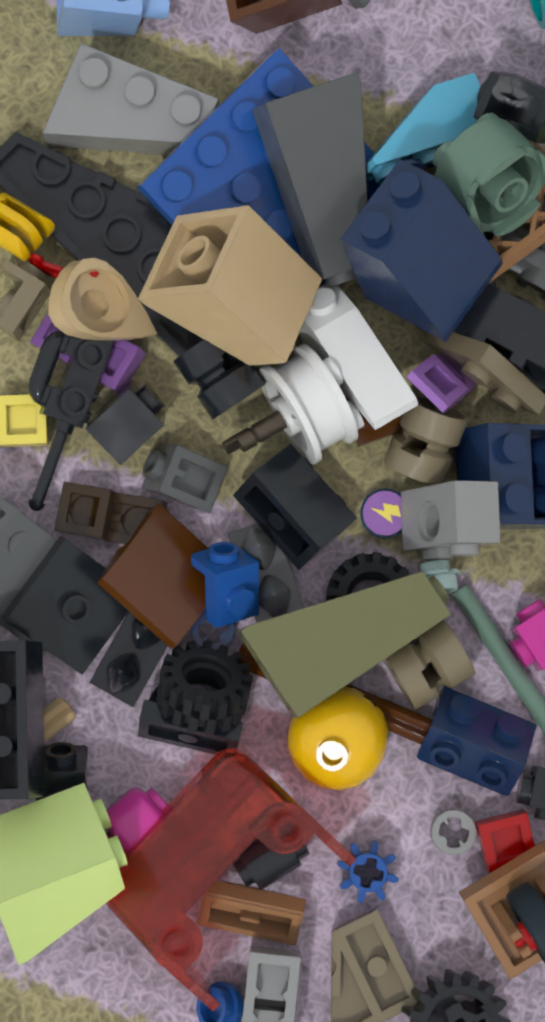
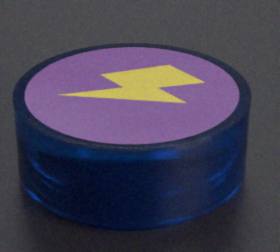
[360,488,402,539]

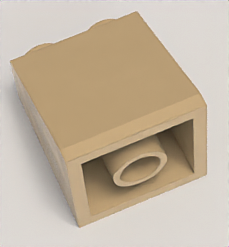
[138,205,322,366]

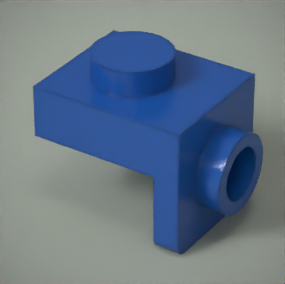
[191,542,259,628]

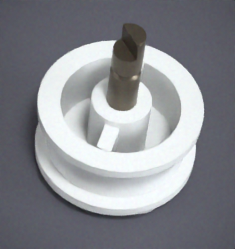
[222,344,364,465]

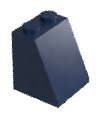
[340,159,503,342]

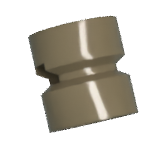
[384,396,469,485]
[384,620,476,711]

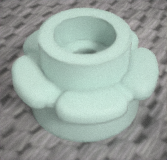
[420,560,461,594]

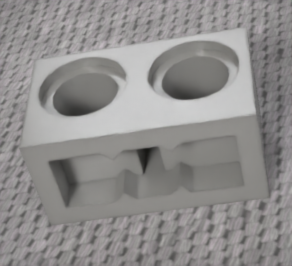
[242,946,301,1022]

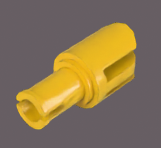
[0,192,55,262]

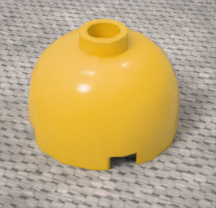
[287,687,389,791]

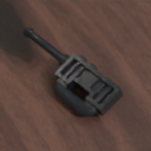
[28,330,113,511]

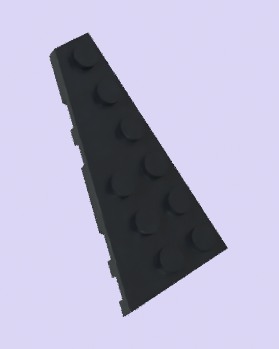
[0,132,204,357]

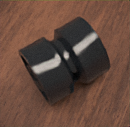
[173,340,266,420]

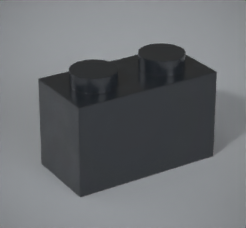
[233,444,357,570]

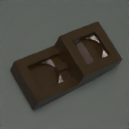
[54,481,168,545]

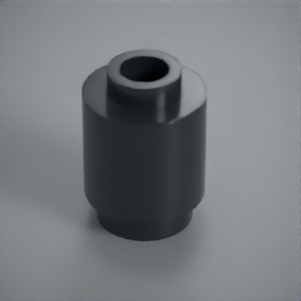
[232,819,310,890]

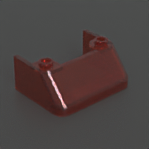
[106,748,356,1011]

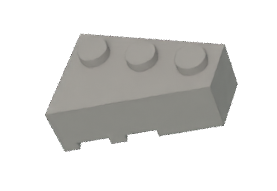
[42,44,219,156]

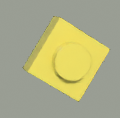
[0,394,49,448]

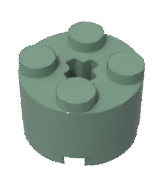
[432,113,545,236]

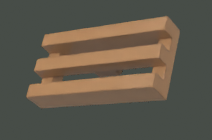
[197,878,306,945]

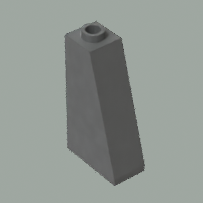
[252,72,367,287]

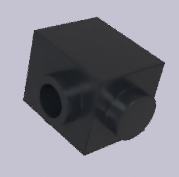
[86,380,165,465]

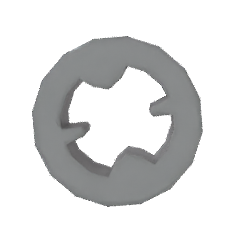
[430,809,476,855]

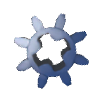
[336,839,399,903]

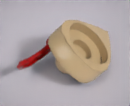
[28,253,157,341]

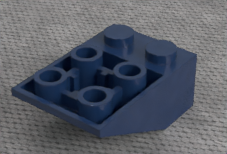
[456,423,545,530]

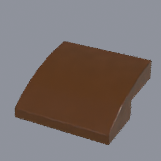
[97,503,209,649]

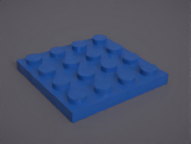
[136,48,381,287]

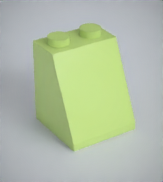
[0,783,128,965]

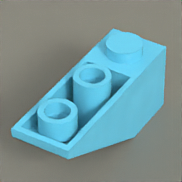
[365,73,481,184]

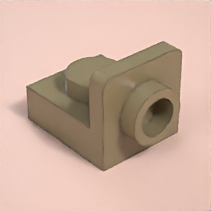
[0,258,50,342]

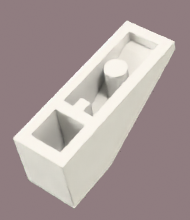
[299,283,418,430]

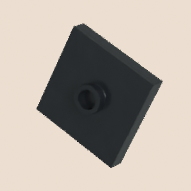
[1,536,129,675]

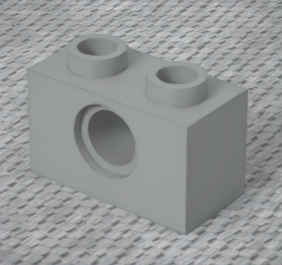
[401,480,501,560]

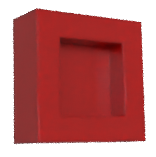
[475,809,535,873]

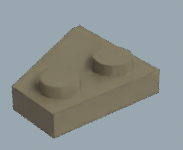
[423,333,545,415]
[331,908,417,1022]

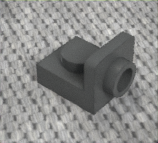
[142,443,228,513]

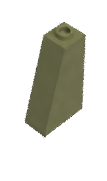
[236,571,451,718]

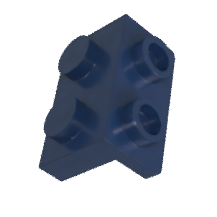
[417,686,537,796]

